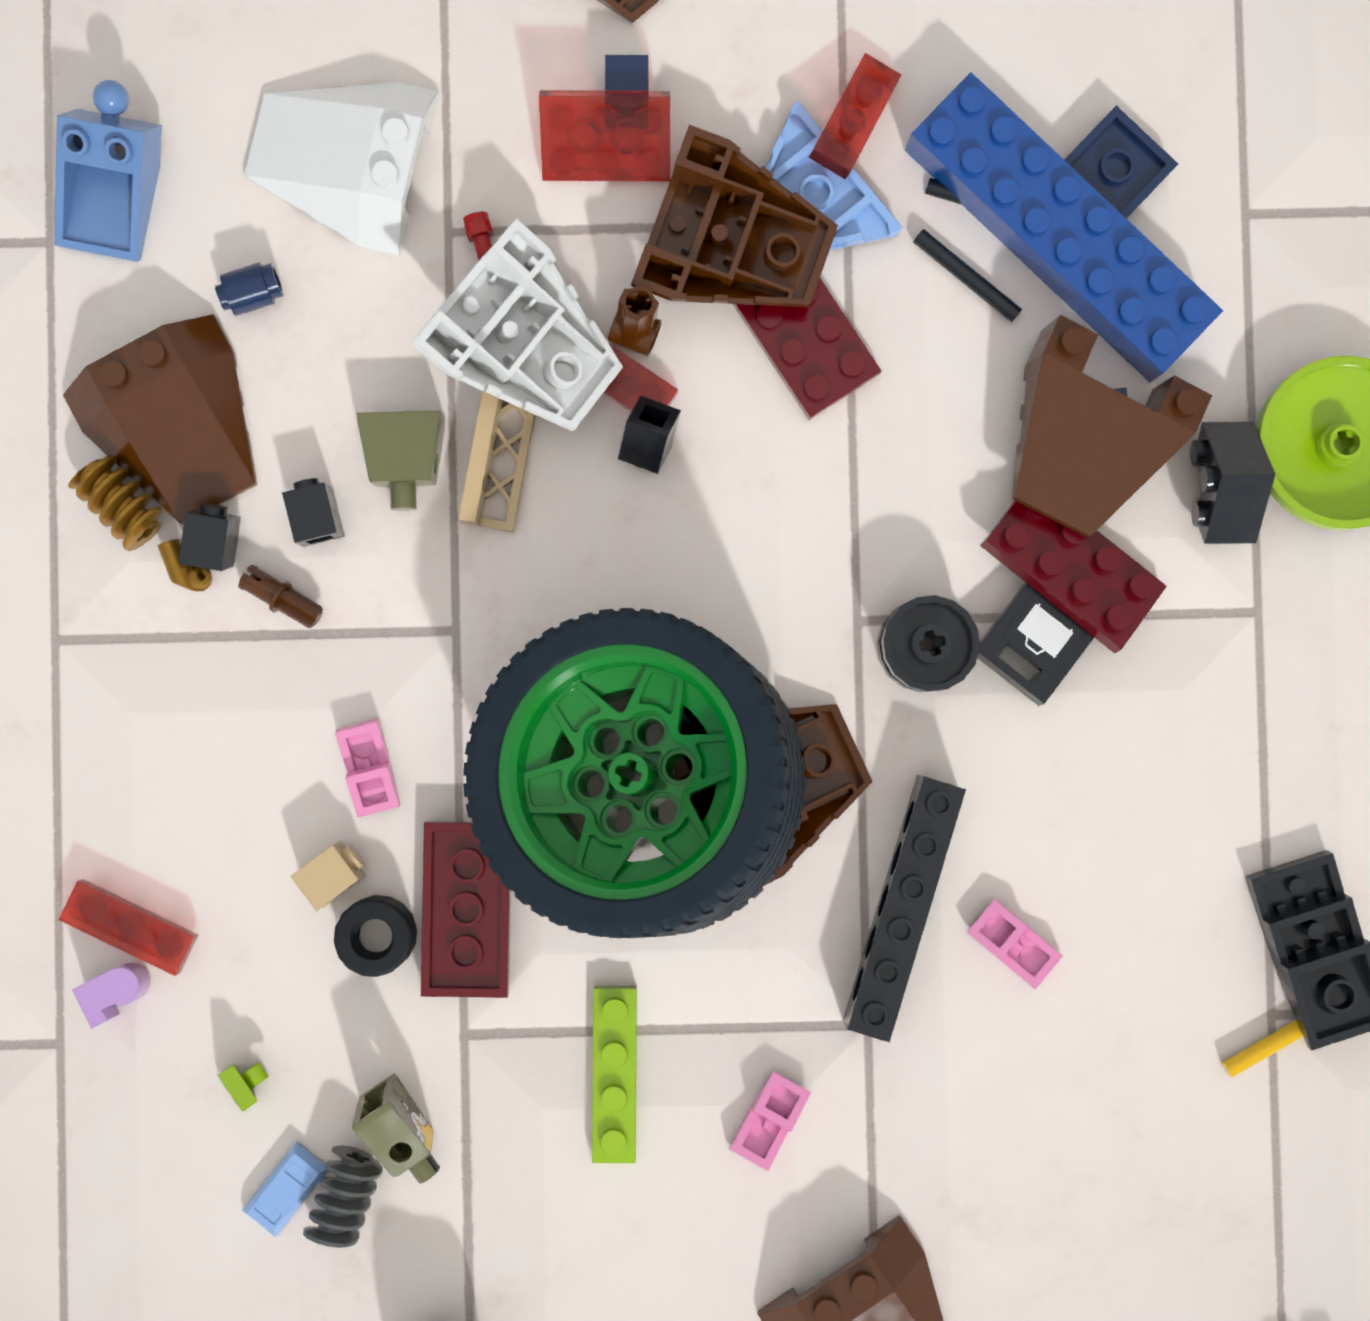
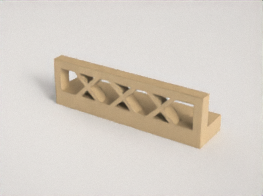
[458,391,536,533]

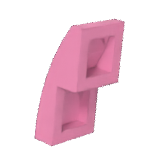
[335,718,400,817]
[967,899,1063,989]
[728,1071,811,1171]

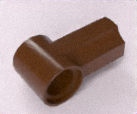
[608,284,662,357]

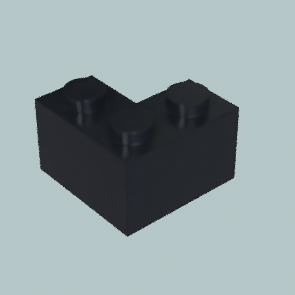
[1190,422,1275,544]

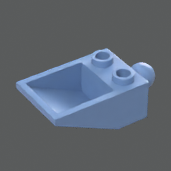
[54,80,162,262]

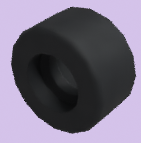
[334,895,417,977]

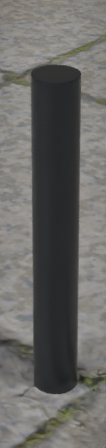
[913,229,1022,323]

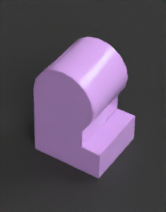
[72,962,150,1029]

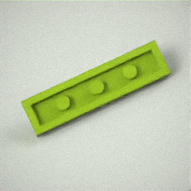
[592,986,637,1163]

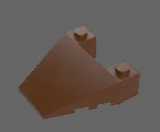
[1012,314,1212,538]

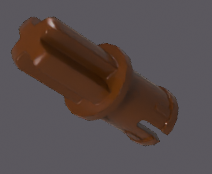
[238,564,323,628]

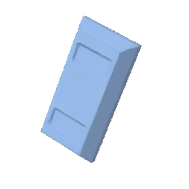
[242,1142,329,1237]

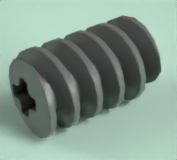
[303,1145,383,1248]

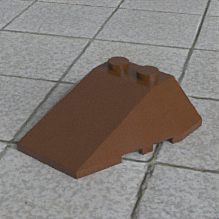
[631,124,838,307]
[63,314,257,525]
[674,704,873,886]
[757,1215,943,1321]

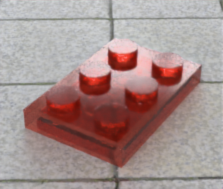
[539,90,670,182]

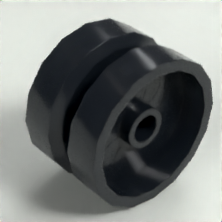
[877,595,980,692]

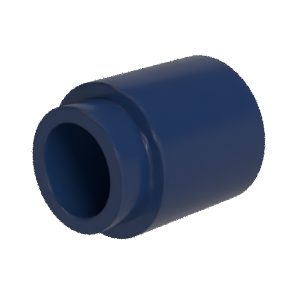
[215,262,284,316]

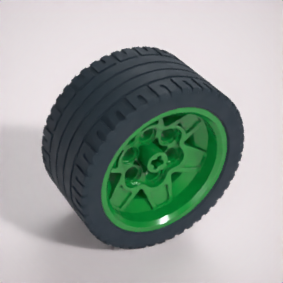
[463,608,807,938]

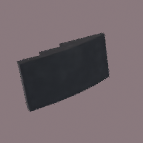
[1245,850,1370,1051]

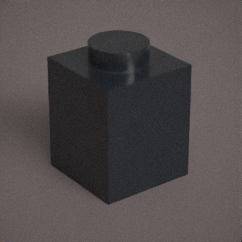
[618,395,681,474]
[282,478,345,547]
[179,503,241,571]

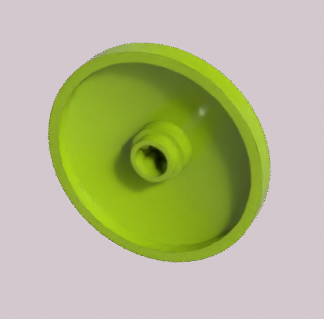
[1256,356,1370,530]

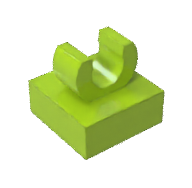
[217,1063,269,1112]

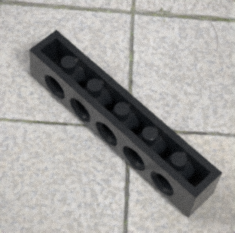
[843,774,966,1043]

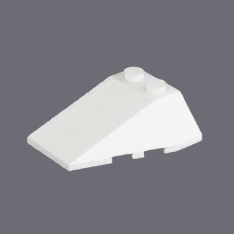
[244,82,440,257]
[411,218,623,431]

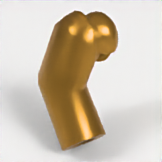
[157,539,212,592]

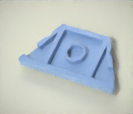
[765,101,903,251]

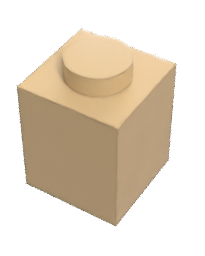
[290,842,366,911]

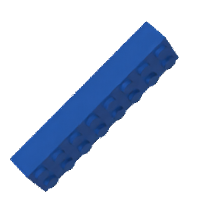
[904,72,1224,383]

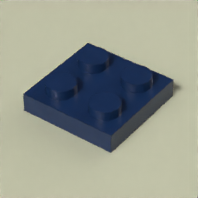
[1064,105,1178,219]

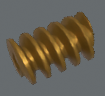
[68,455,163,551]

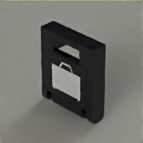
[977,582,1094,706]

